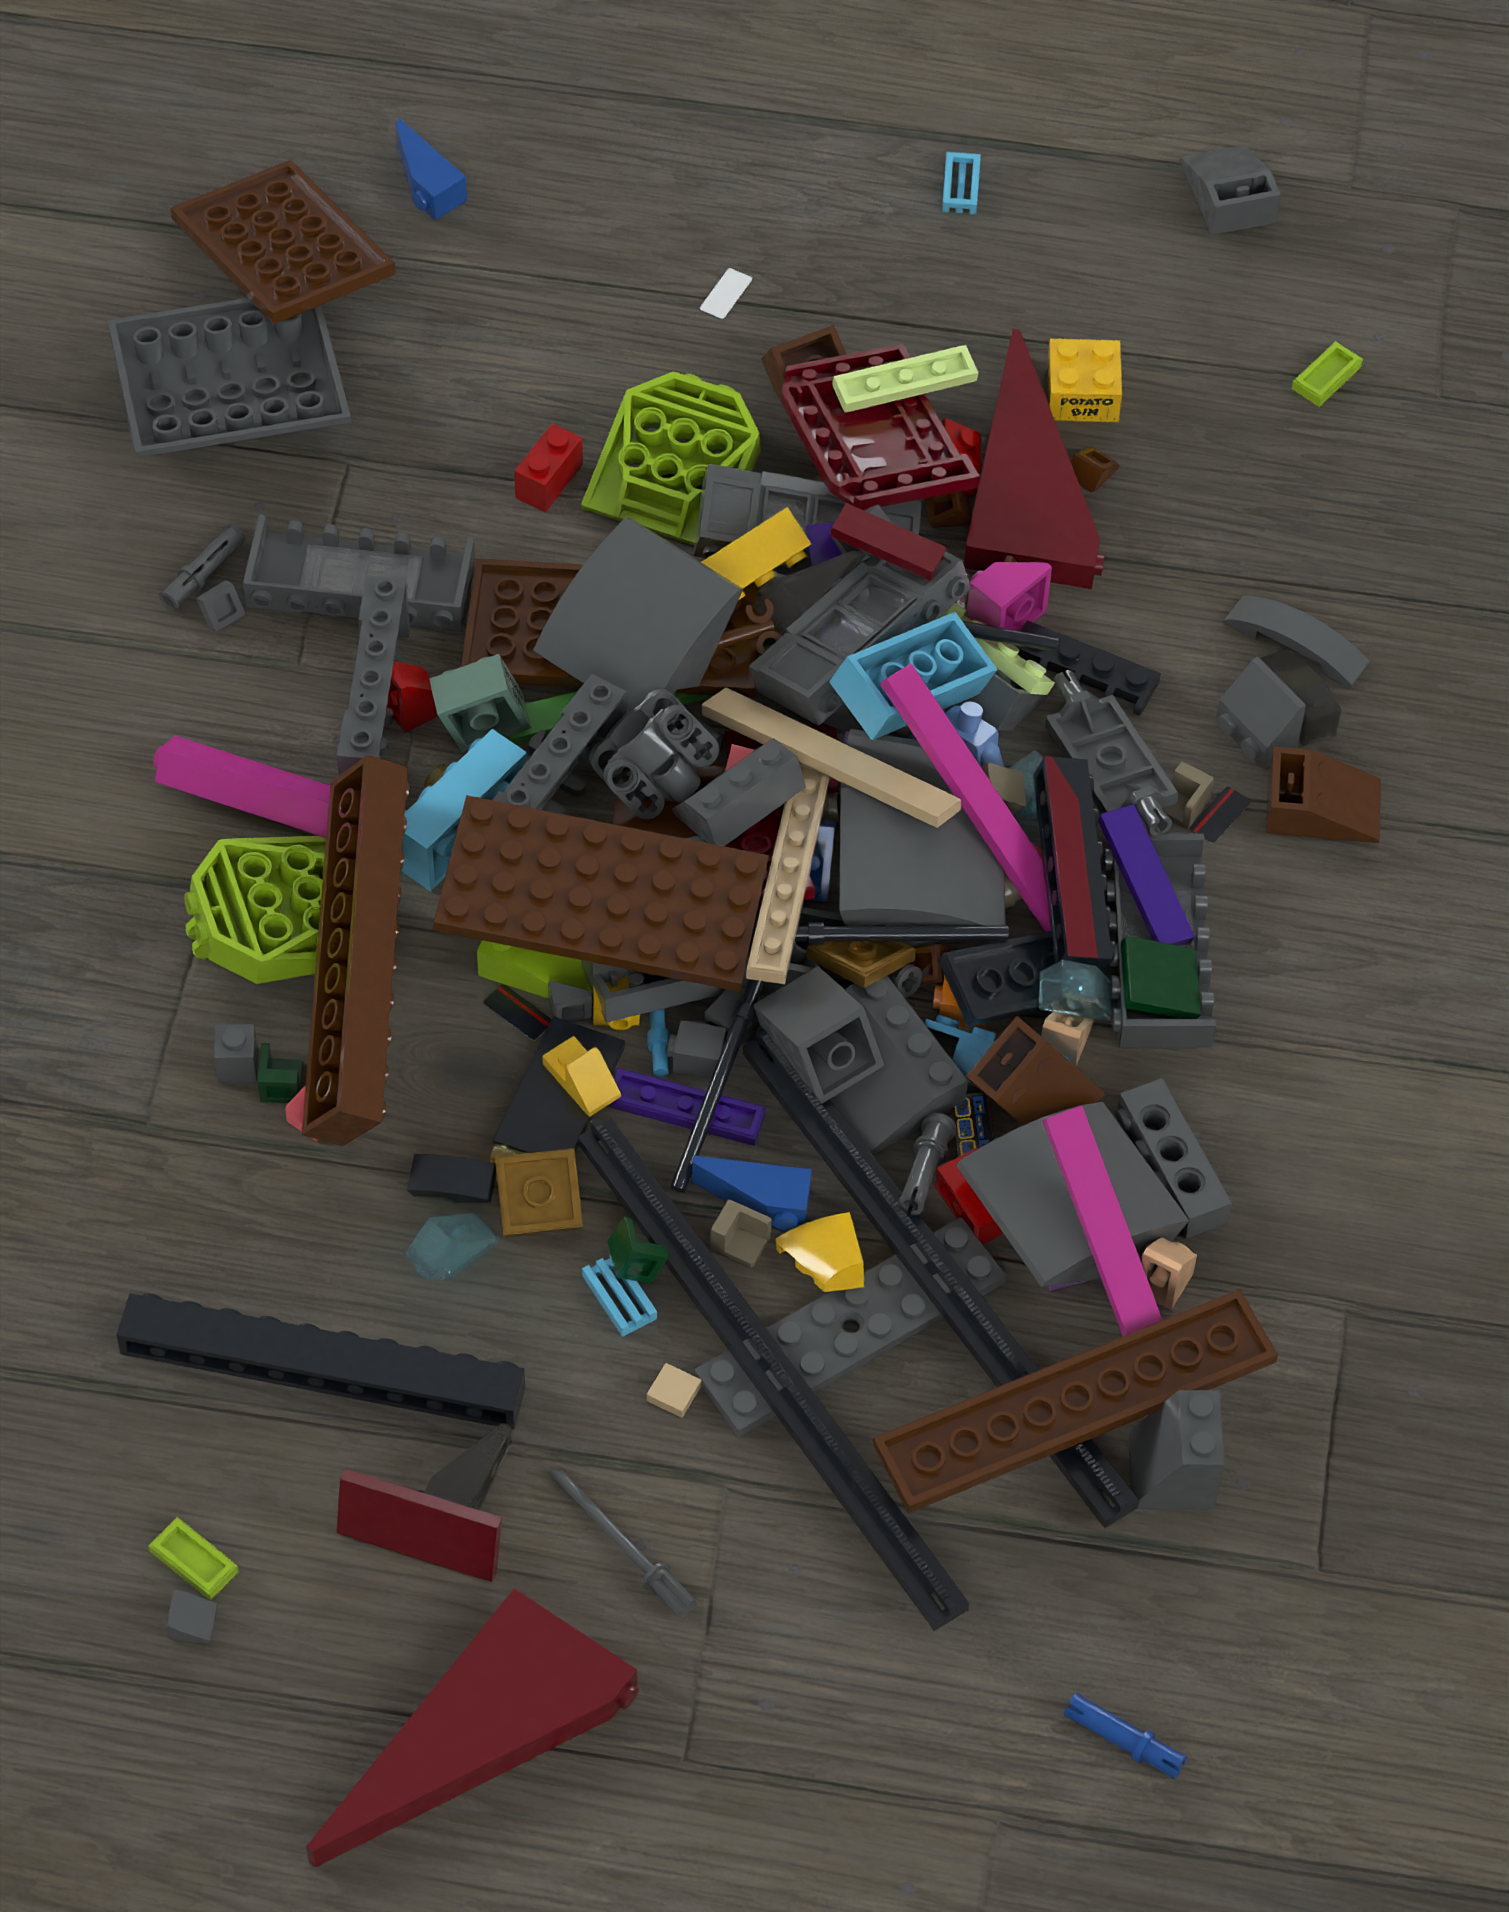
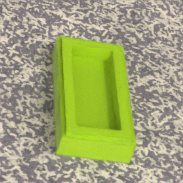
[1291,341,1363,407]
[148,1517,239,1601]

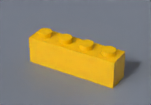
[701,507,811,600]

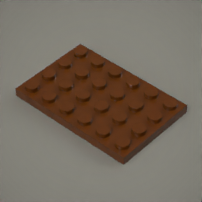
[171,160,396,324]

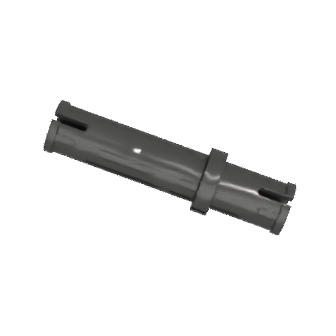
[159,524,246,611]

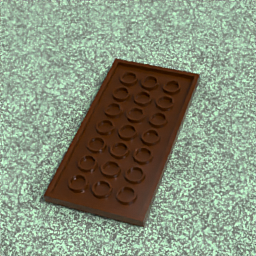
[460,558,766,698]
[433,795,769,992]

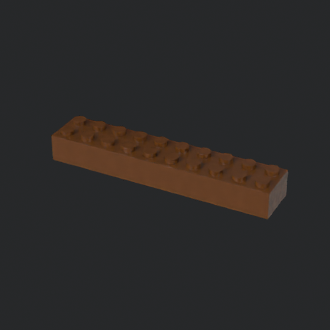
[302,755,410,1146]

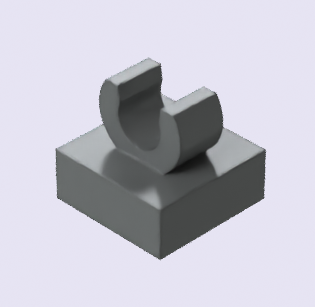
[196,580,246,632]

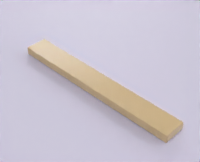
[702,688,961,828]
[746,761,831,984]

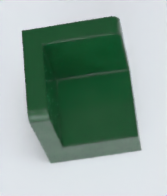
[257,1043,303,1103]
[607,1217,669,1283]

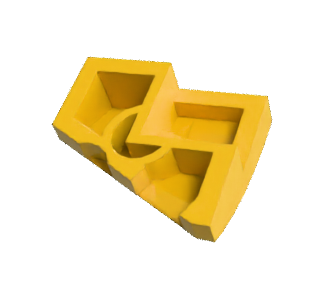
[775,1212,864,1292]

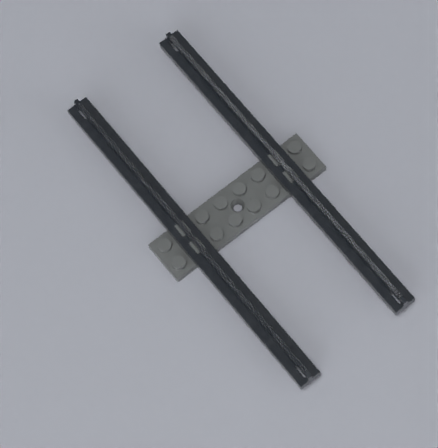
[578,1028,1139,1631]

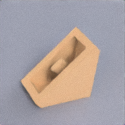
[1041,1007,1095,1067]

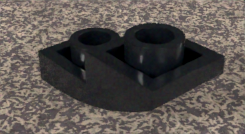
[407,1154,497,1203]

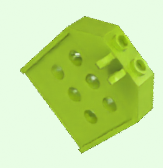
[581,371,761,546]
[185,836,326,984]

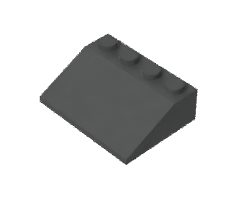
[830,976,968,1155]

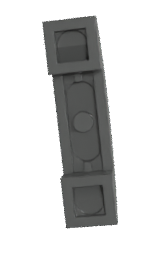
[1224,595,1369,689]

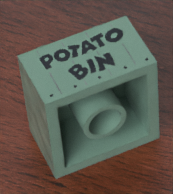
[429,654,531,752]

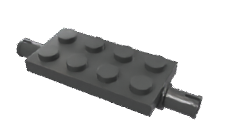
[1045,670,1178,835]

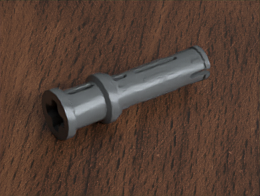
[898,1113,956,1215]

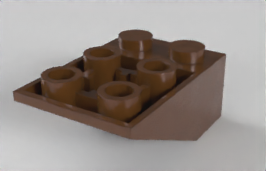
[1266,746,1381,843]
[965,1016,1105,1126]

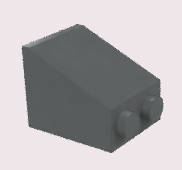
[753,966,885,1104]
[1129,1390,1225,1509]

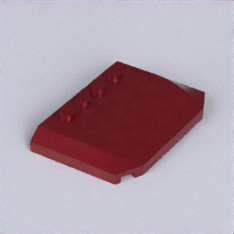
[781,344,980,510]

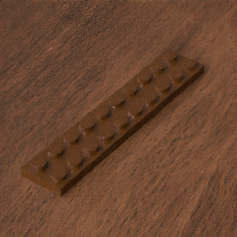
[873,1289,1278,1514]

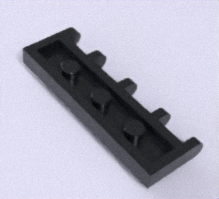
[1014,620,1161,716]

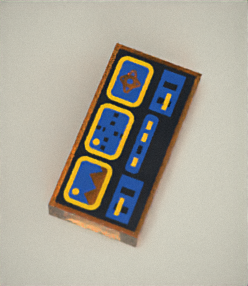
[951,1093,995,1157]

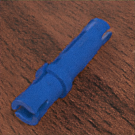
[1064,1692,1187,1780]

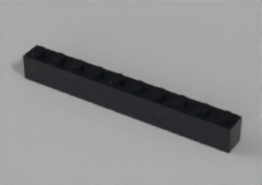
[116,1293,525,1430]

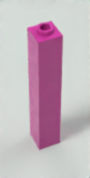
[153,735,330,838]

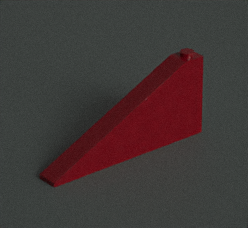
[964,329,1105,589]
[306,1588,639,1867]

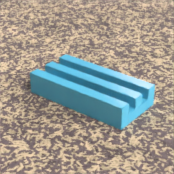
[942,152,981,214]
[582,1255,657,1337]

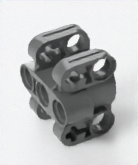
[589,689,719,820]

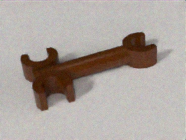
[716,599,781,656]

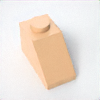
[1141,1237,1197,1310]

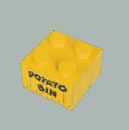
[1047,339,1122,422]

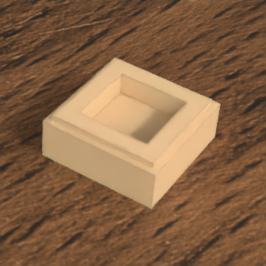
[646,1363,702,1418]

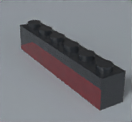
[1033,756,1115,977]

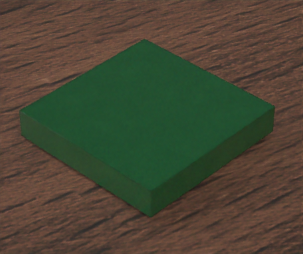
[1121,936,1201,1019]

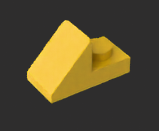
[542,1036,621,1117]

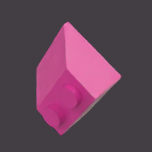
[966,562,1052,631]

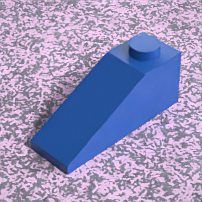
[395,119,467,220]
[692,1156,812,1231]

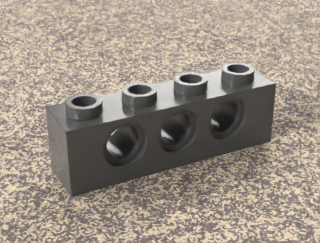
[1115,1078,1232,1239]

